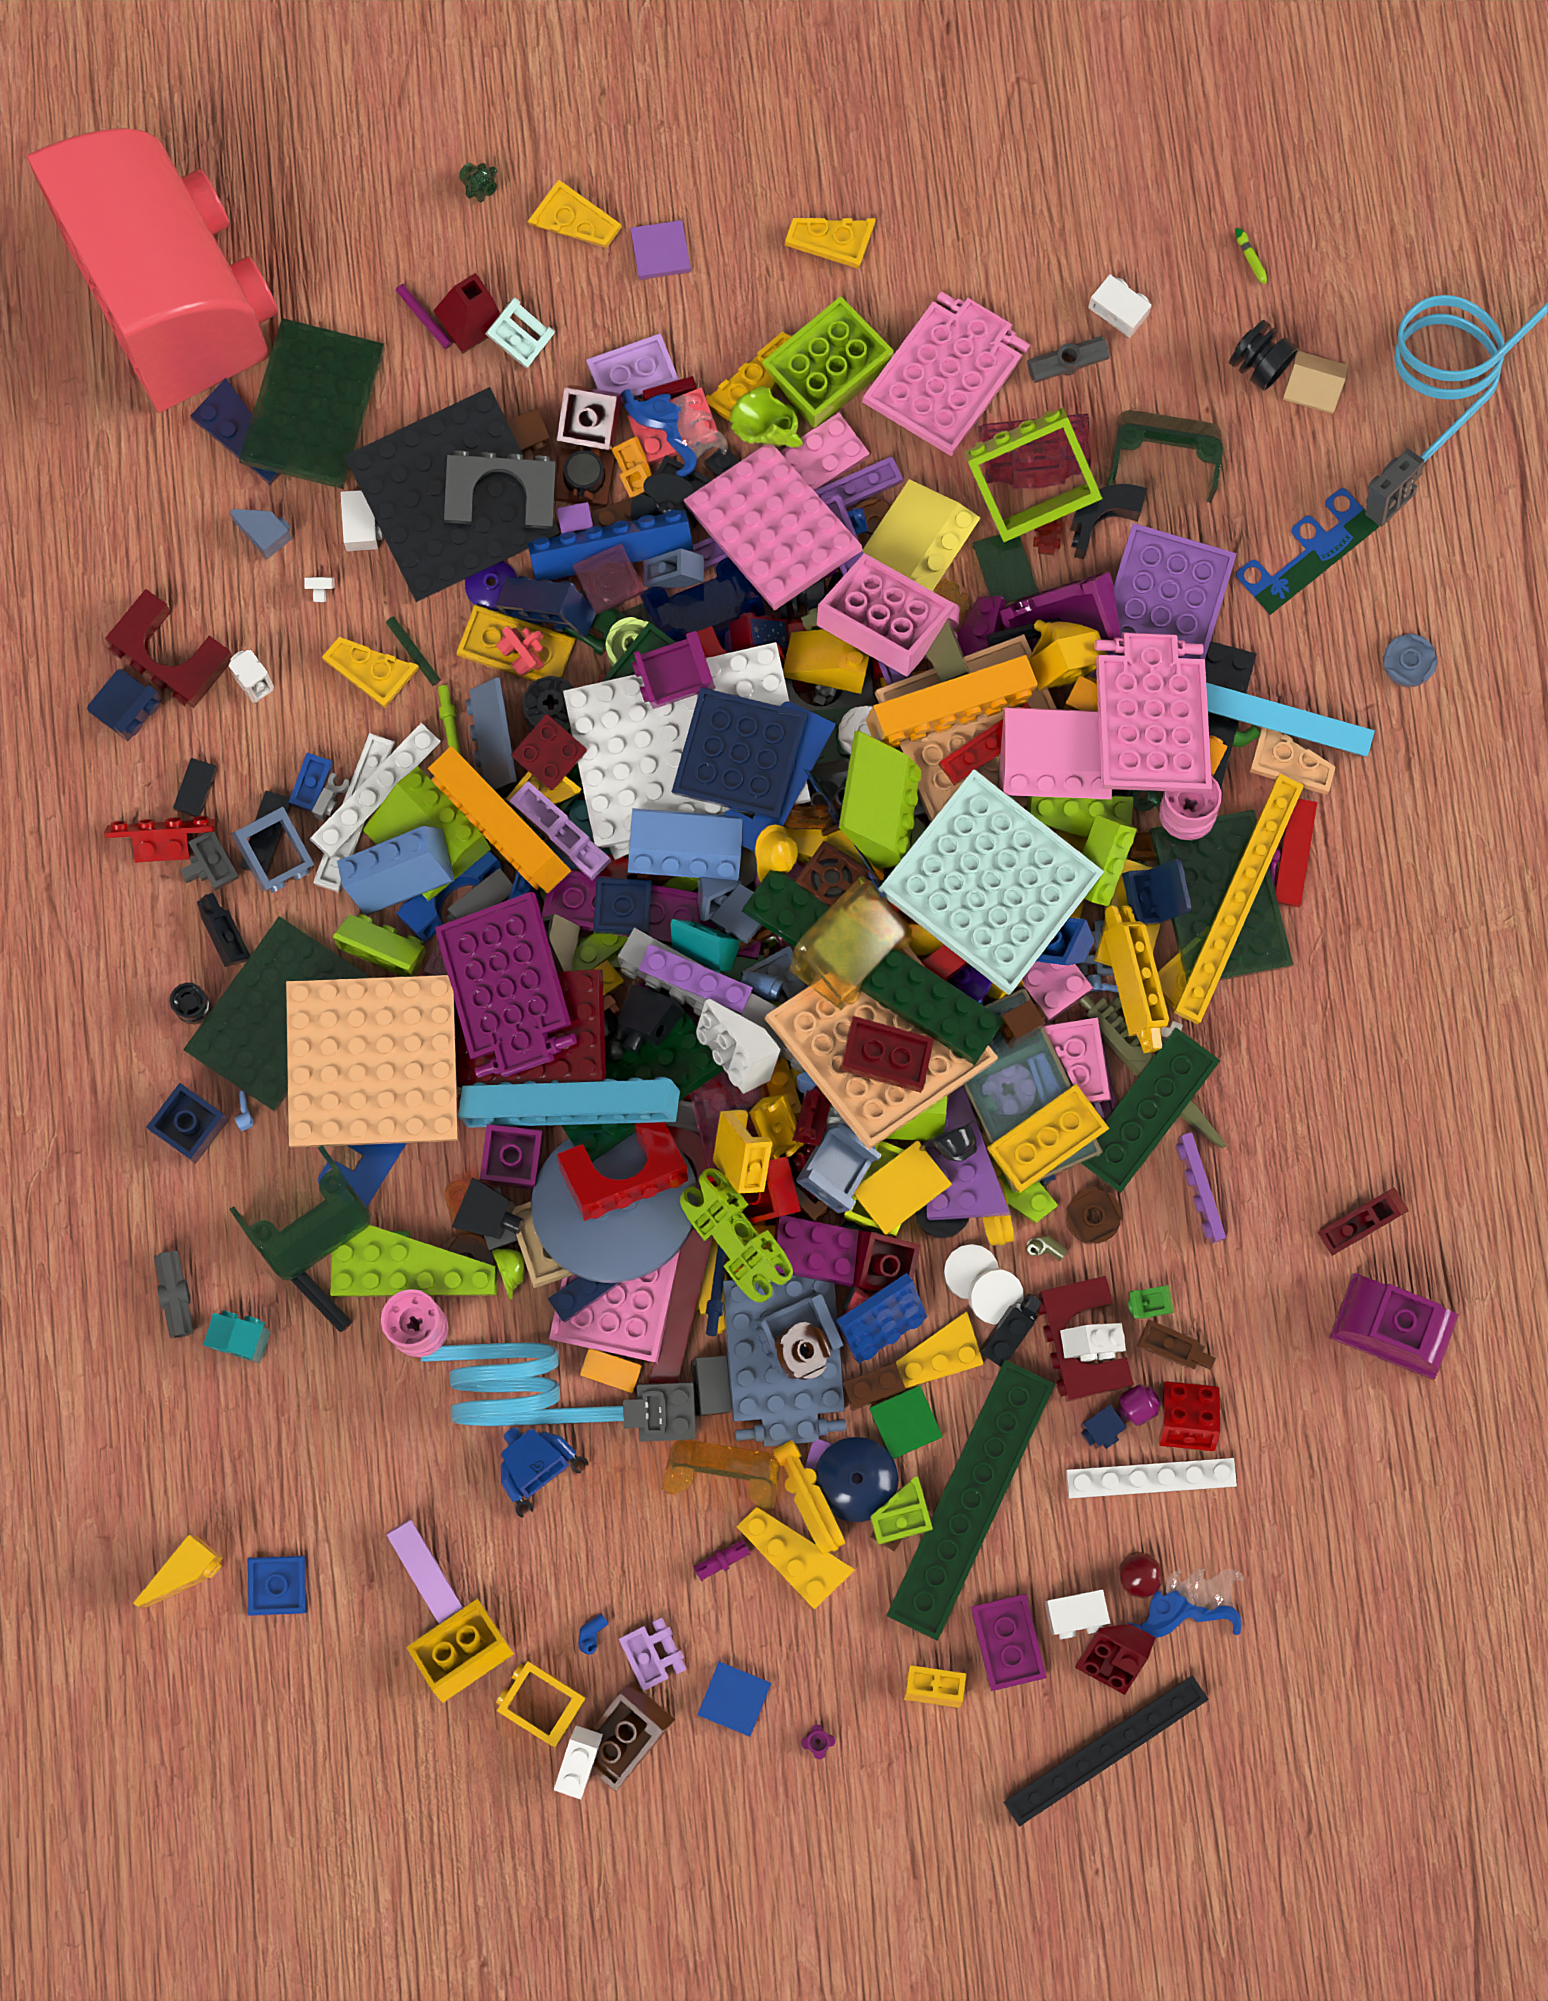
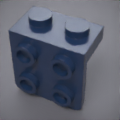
[87,669,162,742]
[1122,859,1191,926]

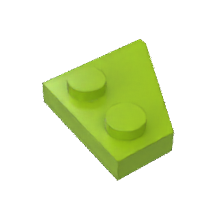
[870,1476,933,1545]

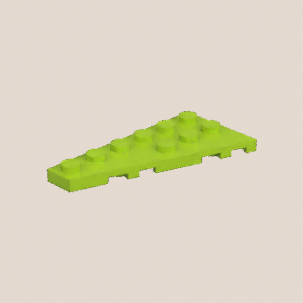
[330,1213,497,1297]

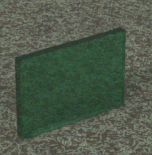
[973,535,1039,604]

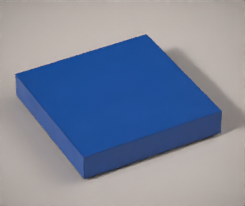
[248,1556,306,1616]
[697,1662,771,1737]

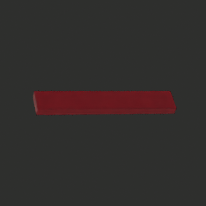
[648,1228,713,1384]

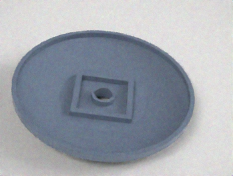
[531,1132,698,1283]

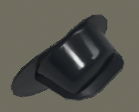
[919,1120,977,1162]

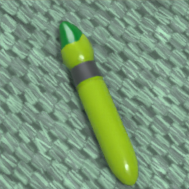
[1235,228,1267,284]

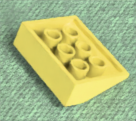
[863,479,981,591]

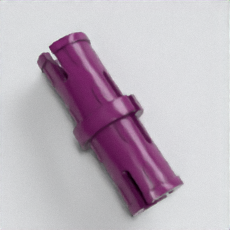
[693,1539,751,1582]

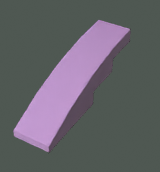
[509,782,611,881]
[386,1519,463,1624]

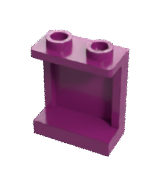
[631,631,715,709]

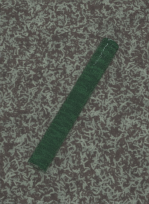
[386,616,441,686]

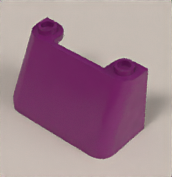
[999,571,1121,652]

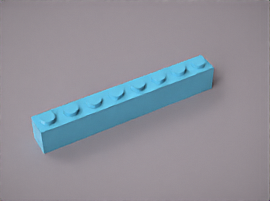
[458,1077,680,1127]

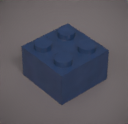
[146,1083,229,1164]

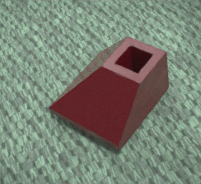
[433,273,500,354]
[1075,1624,1156,1695]

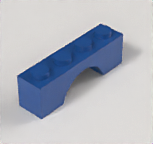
[397,851,504,944]

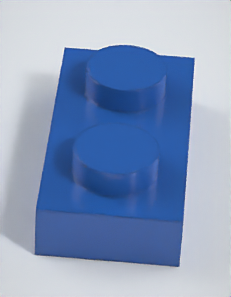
[289,753,333,812]

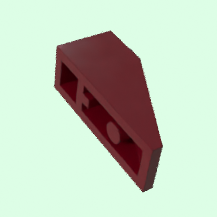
[1318,1187,1409,1256]

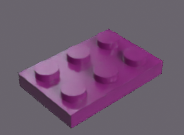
[774,1215,859,1287]
[970,1594,1047,1691]

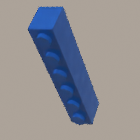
[528,510,694,580]

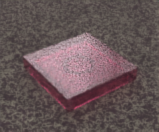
[573,543,644,615]

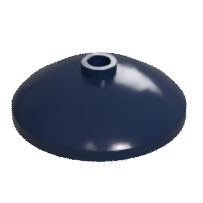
[814,1437,898,1522]

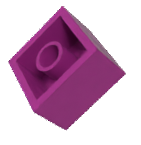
[480,1124,544,1190]

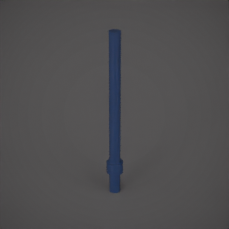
[706,1244,728,1336]

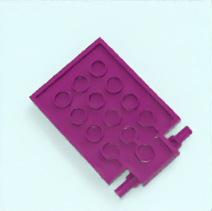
[435,892,577,1078]

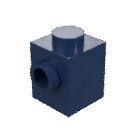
[1080,1405,1127,1449]

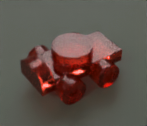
[1033,519,1062,555]

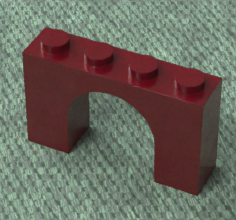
[105,589,233,708]
[1038,1276,1134,1402]

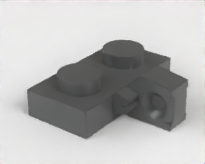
[180,832,239,891]

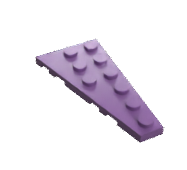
[926,1086,1011,1220]

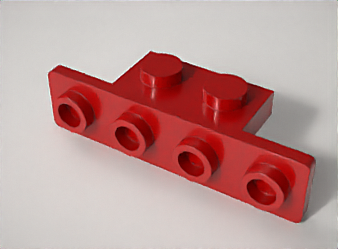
[104,816,216,863]

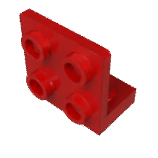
[1159,1381,1220,1452]

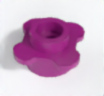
[801,1724,835,1759]

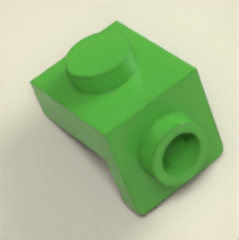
[1128,1285,1174,1319]

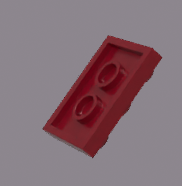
[840,1016,934,1093]

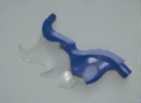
[621,389,728,478]
[1127,1568,1246,1638]

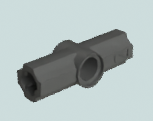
[1027,336,1110,383]
[154,1251,194,1338]

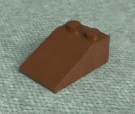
[591,1682,675,1791]

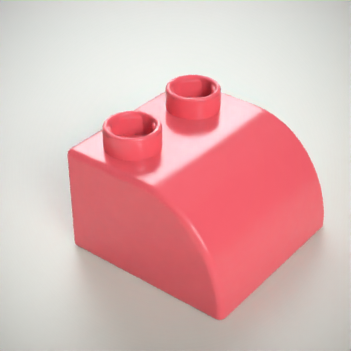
[27,128,278,413]

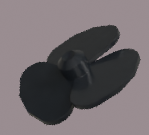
[630,473,698,534]

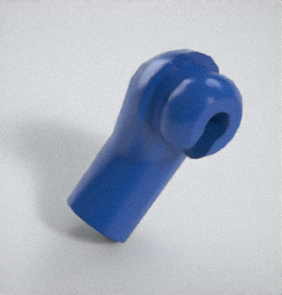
[578,1613,609,1655]

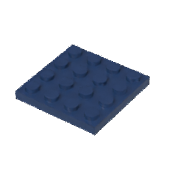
[671,687,808,820]

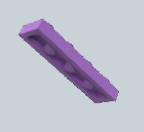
[638,944,753,1014]
[1176,1132,1226,1244]

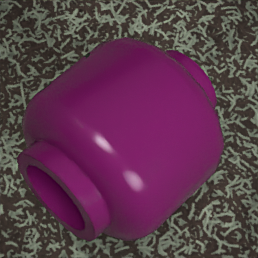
[1118,1384,1161,1426]

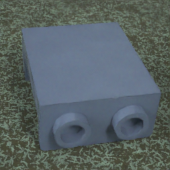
[796,1123,881,1213]
[755,1293,844,1373]

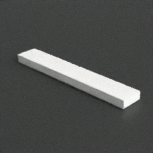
[313,733,395,893]

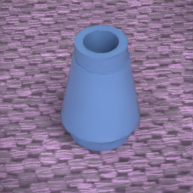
[741,970,784,1002]

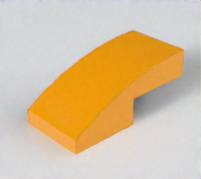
[611,436,652,498]

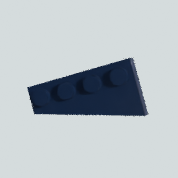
[190,378,288,485]

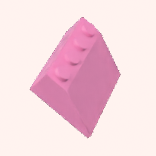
[817,553,955,677]
[998,707,1112,799]

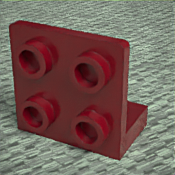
[511,714,587,790]

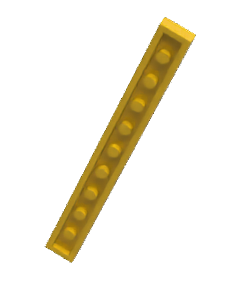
[1173,774,1304,1024]

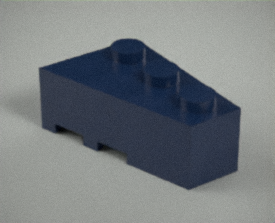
[496,576,597,638]

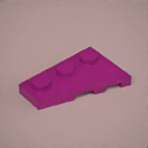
[957,596,1006,657]

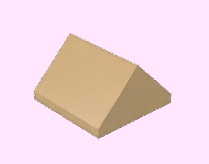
[1283,351,1347,414]

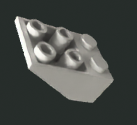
[696,999,781,1094]

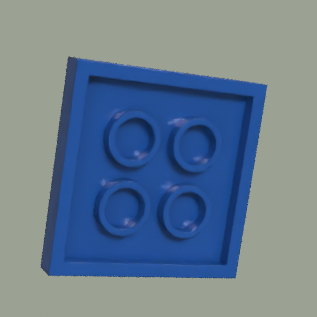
[837,1273,928,1364]

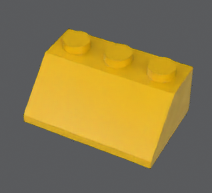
[406,1598,514,1703]

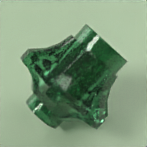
[459,163,498,202]

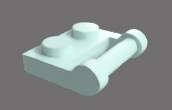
[485,297,555,368]

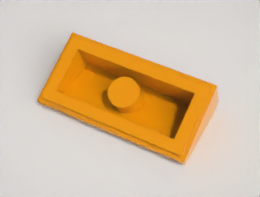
[580,1348,642,1394]

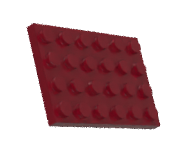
[454,969,606,1089]

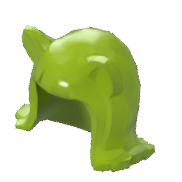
[730,386,803,448]

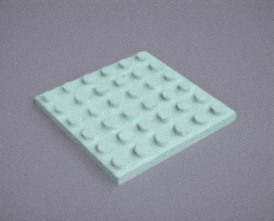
[877,769,1104,995]

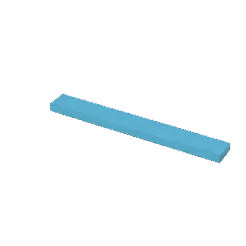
[1206,683,1375,757]

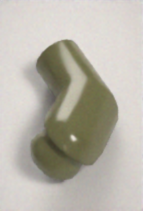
[1026,1235,1068,1261]

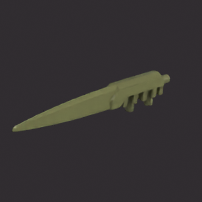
[1079,994,1226,1148]

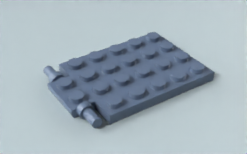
[723,1275,846,1447]

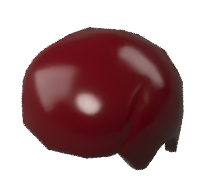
[1119,1552,1162,1598]

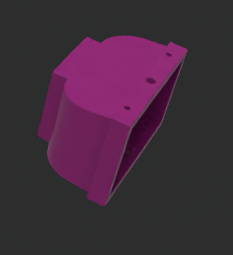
[1329,1273,1459,1380]

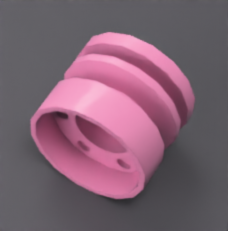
[1159,776,1222,840]
[381,1289,449,1358]

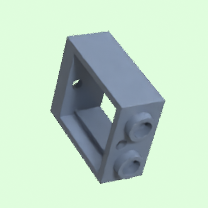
[231,807,314,893]

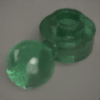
[1130,790,1163,812]

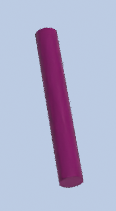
[395,284,453,349]

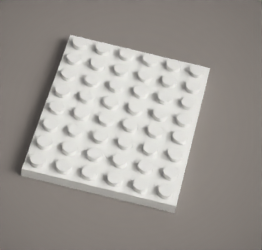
[563,642,811,849]

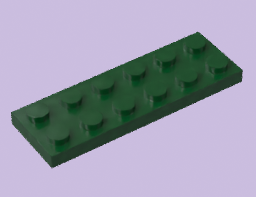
[1081,1027,1220,1193]

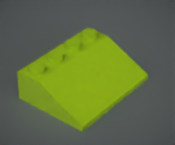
[762,296,894,428]
[839,731,921,868]
[363,766,491,902]

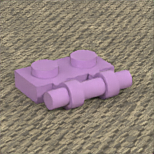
[619,1618,687,1691]

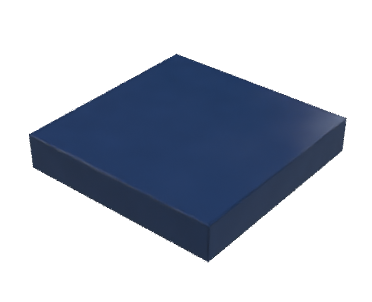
[593,877,652,935]

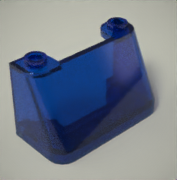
[639,557,765,649]

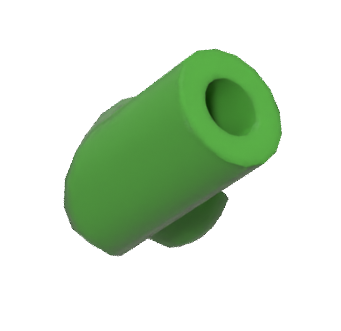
[1232,725,1260,747]

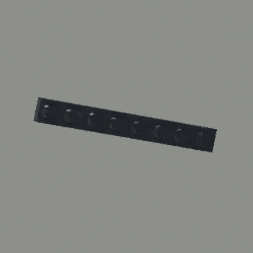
[1003,1675,1209,1827]

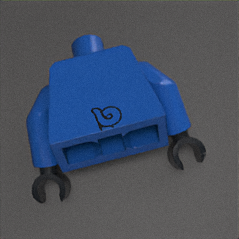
[500,1427,589,1518]

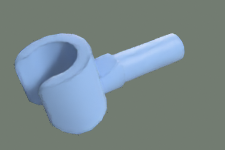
[1086,974,1118,993]
[234,1091,254,1131]

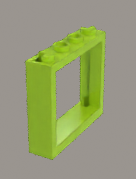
[964,407,1102,542]

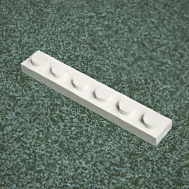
[310,723,441,858]
[1066,1458,1237,1499]

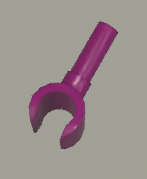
[1269,848,1280,885]

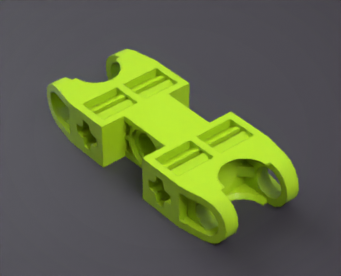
[679,1168,793,1303]

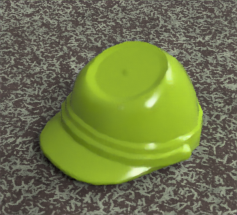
[492,1248,524,1300]

